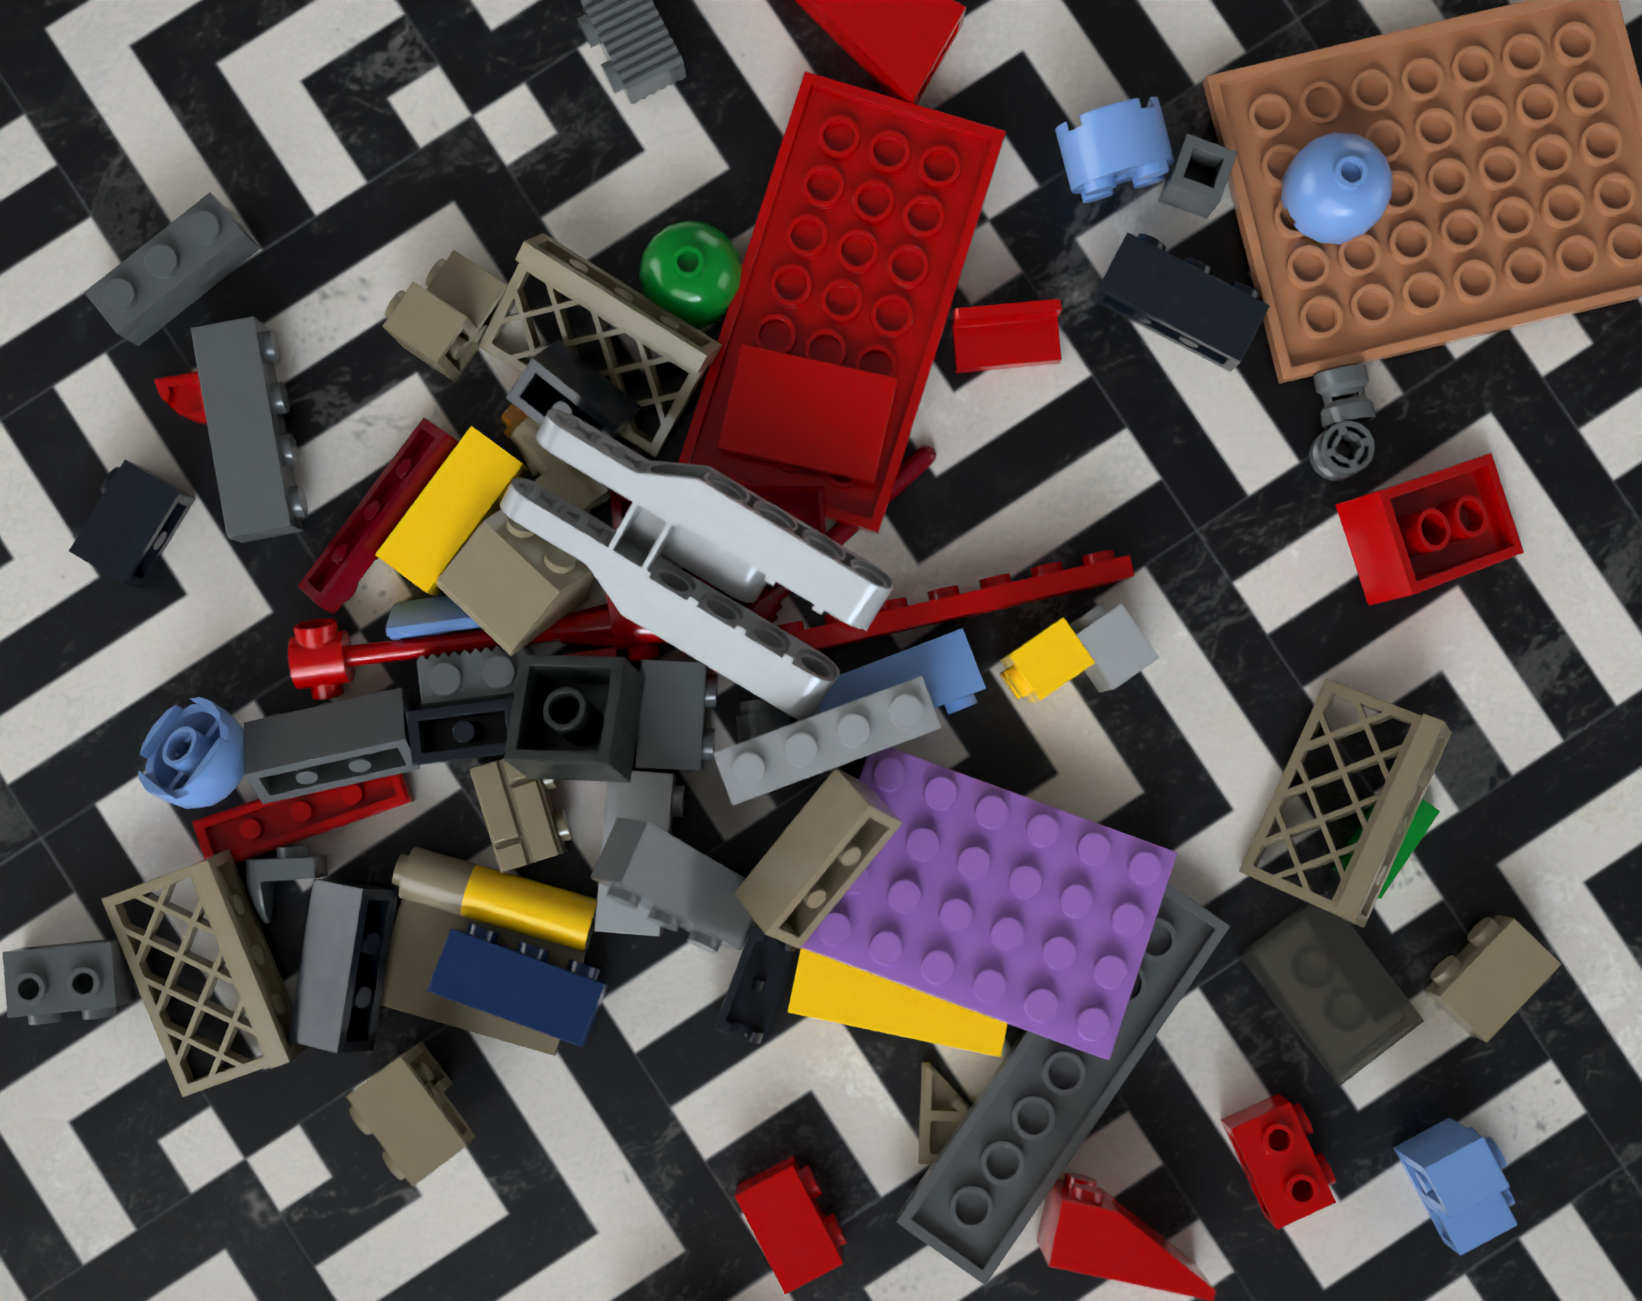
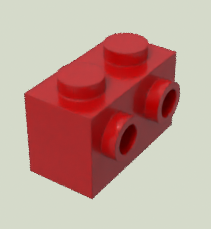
[1221,1093,1336,1230]

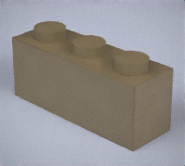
[734,768,902,949]

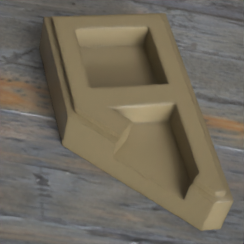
[918,1062,971,1164]

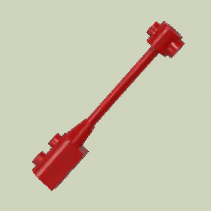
[288,572,716,700]

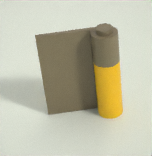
[381,846,597,1056]

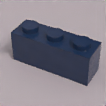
[427,922,609,1047]

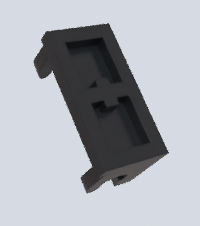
[714,922,800,1044]

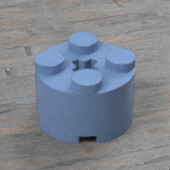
[1055,97,1175,203]

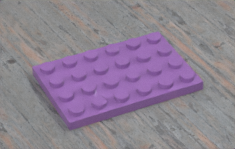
[801,747,1177,1060]

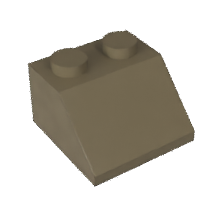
[437,509,595,656]

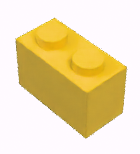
[999,617,1095,703]

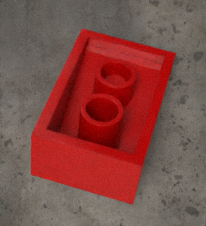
[1335,453,1524,606]
[1037,1173,1216,1301]

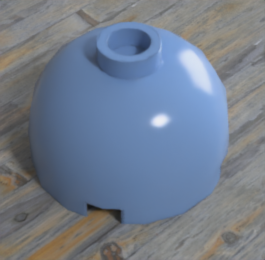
[1281,132,1393,244]
[138,697,244,809]

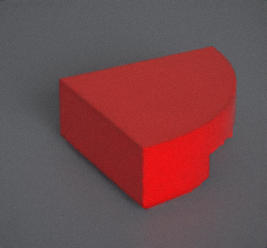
[154,371,207,424]

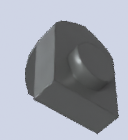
[246,845,328,923]

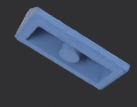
[386,595,482,640]

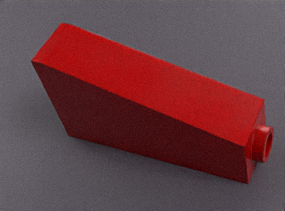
[795,0,966,105]

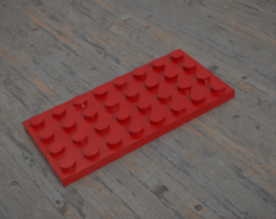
[678,71,1006,535]

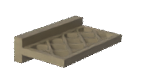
[478,233,722,458]
[1239,679,1452,928]
[101,849,309,1097]

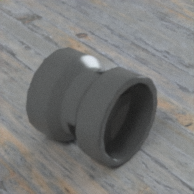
[1313,364,1376,429]
[1309,421,1375,481]

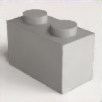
[1069,602,1160,693]

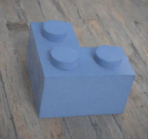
[1393,1118,1518,1256]

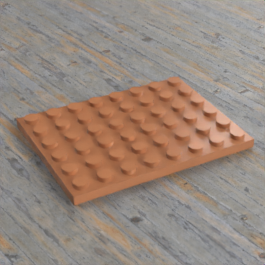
[1203,0,1642,384]

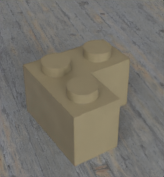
[382,250,507,382]
[346,1041,476,1187]

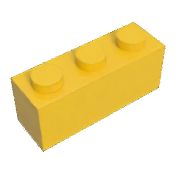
[375,426,530,597]

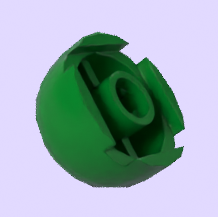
[639,221,742,330]

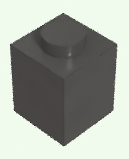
[1158,134,1238,219]

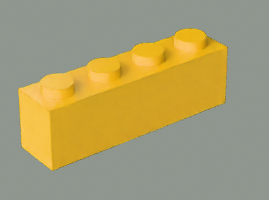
[788,948,1007,1057]

